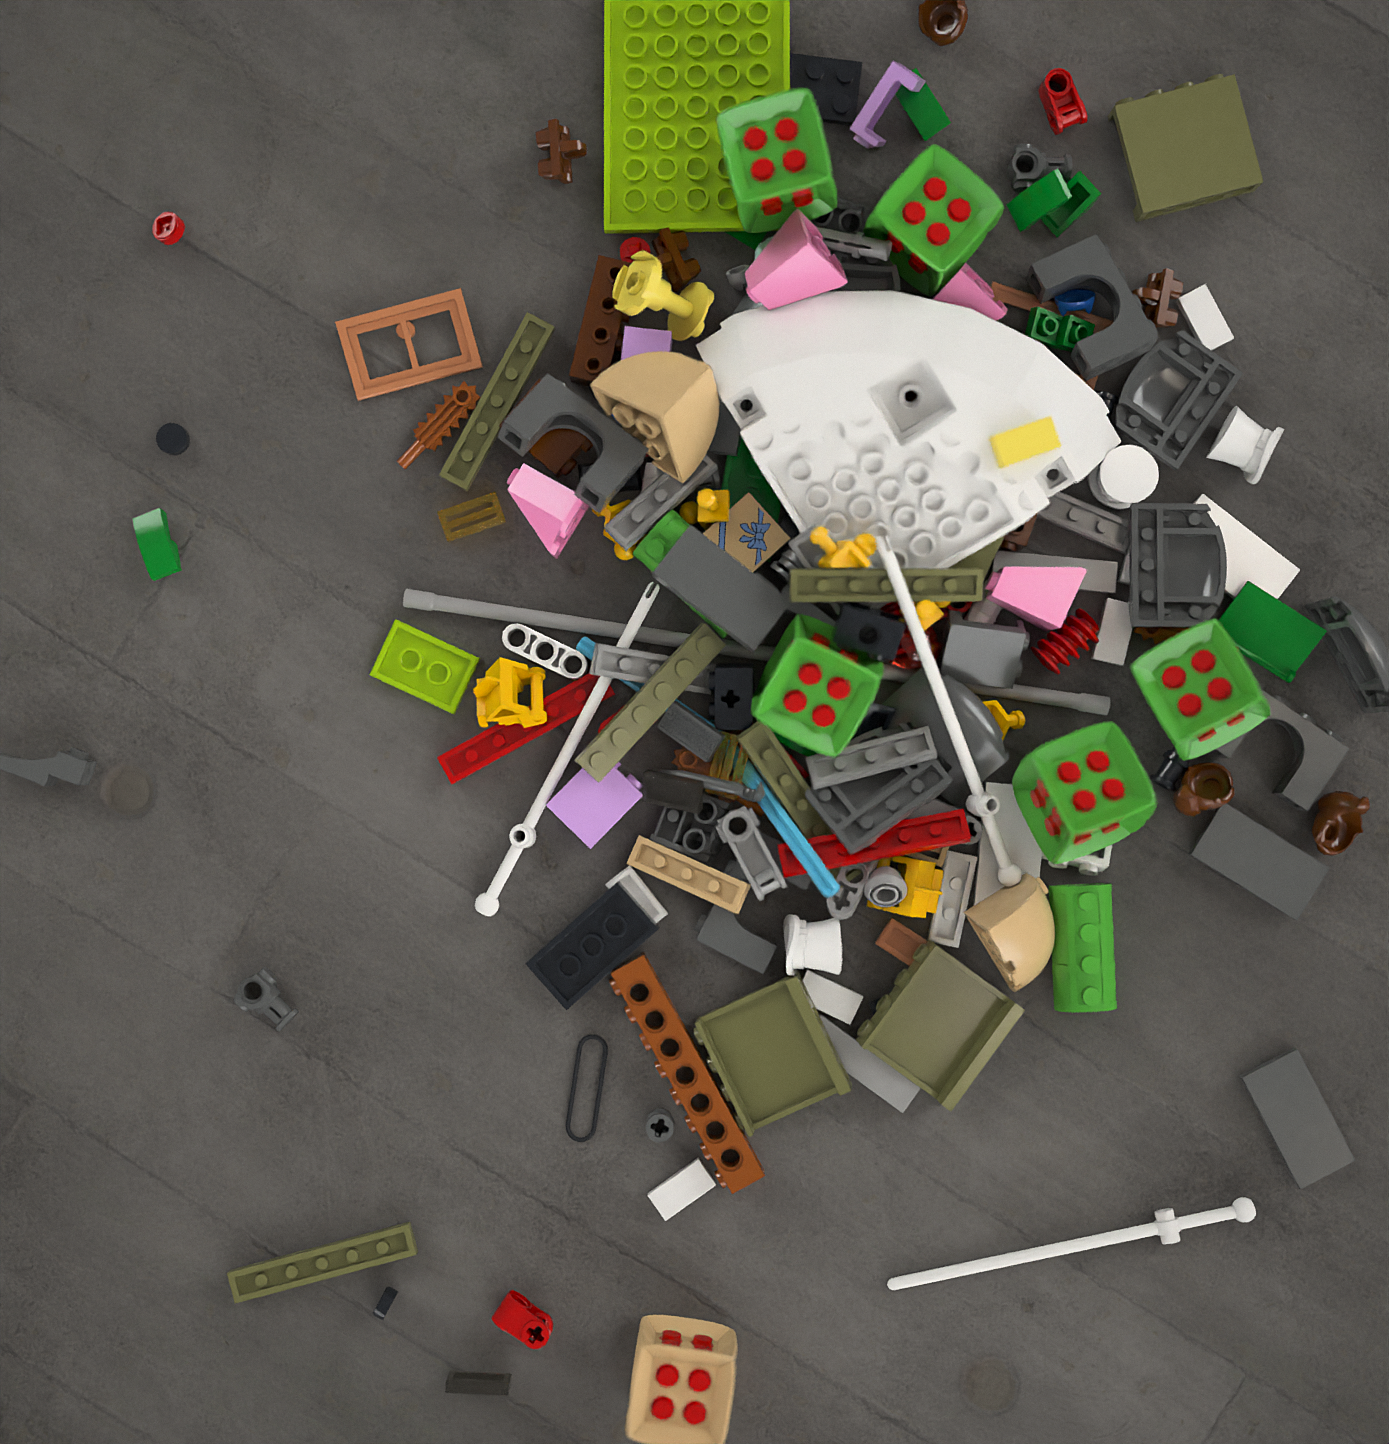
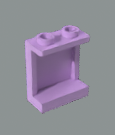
[850,61,926,149]
[546,762,644,849]

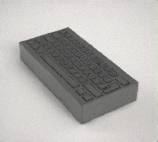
[657,701,726,762]

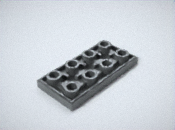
[651,525,791,653]
[1188,804,1330,921]
[1239,1048,1356,1189]

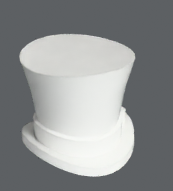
[1206,406,1284,484]
[1088,445,1159,509]
[783,914,842,976]

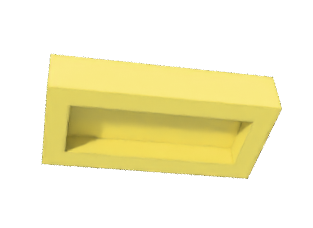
[989,416,1061,469]

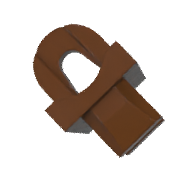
[536,119,587,184]
[652,227,701,292]
[1132,268,1183,328]

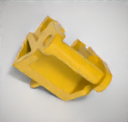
[473,657,547,728]
[866,855,944,918]

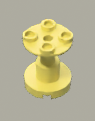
[612,251,714,341]

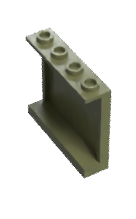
[1107,74,1264,222]
[856,940,1025,1111]
[693,971,852,1137]

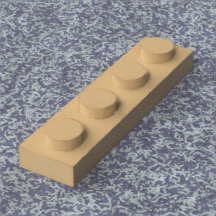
[626,835,751,914]

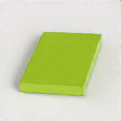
[369,619,481,714]

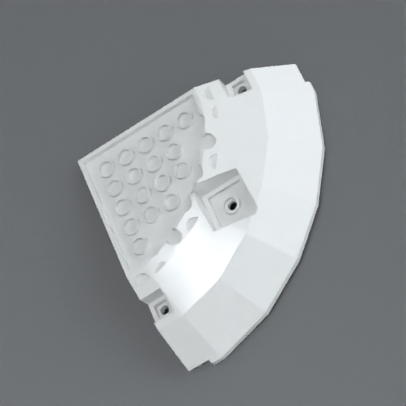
[696,290,1122,609]

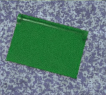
[1218,581,1327,683]

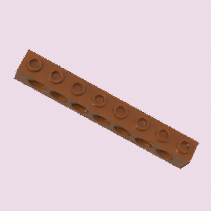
[609,952,765,1194]

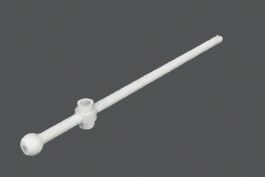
[876,535,1022,887]
[475,582,660,917]
[887,1197,1256,1290]

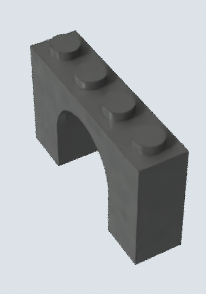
[1026,234,1158,381]
[498,374,649,514]
[1210,680,1349,811]
[693,830,812,974]

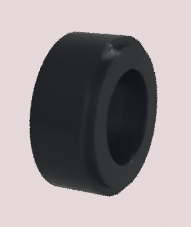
[156,423,190,455]
[373,1287,398,1321]

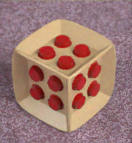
[625,1315,737,1444]

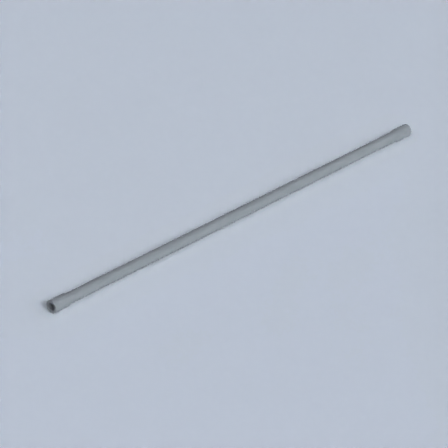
[403,589,1110,715]

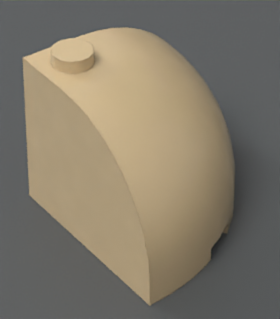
[590,351,719,483]
[963,873,1055,992]

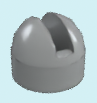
[726,265,750,291]

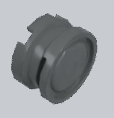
[769,548,805,585]

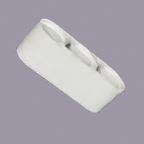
[502,623,588,680]

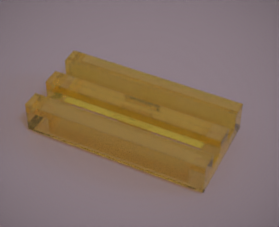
[437,492,506,542]
[705,731,748,800]

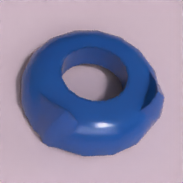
[1054,289,1096,317]

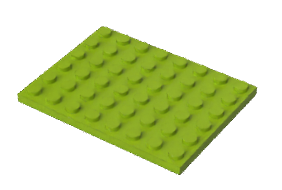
[604,0,790,234]

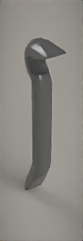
[651,770,765,802]

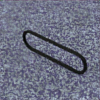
[566,1035,608,1142]

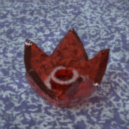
[889,626,942,669]

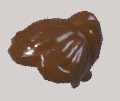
[918,0,968,46]
[1173,762,1235,817]
[1312,791,1369,856]

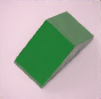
[1041,171,1101,238]

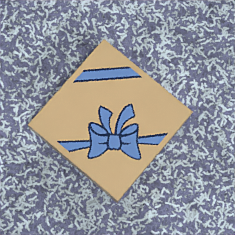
[703,492,791,573]

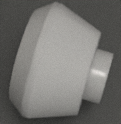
[864,866,907,907]

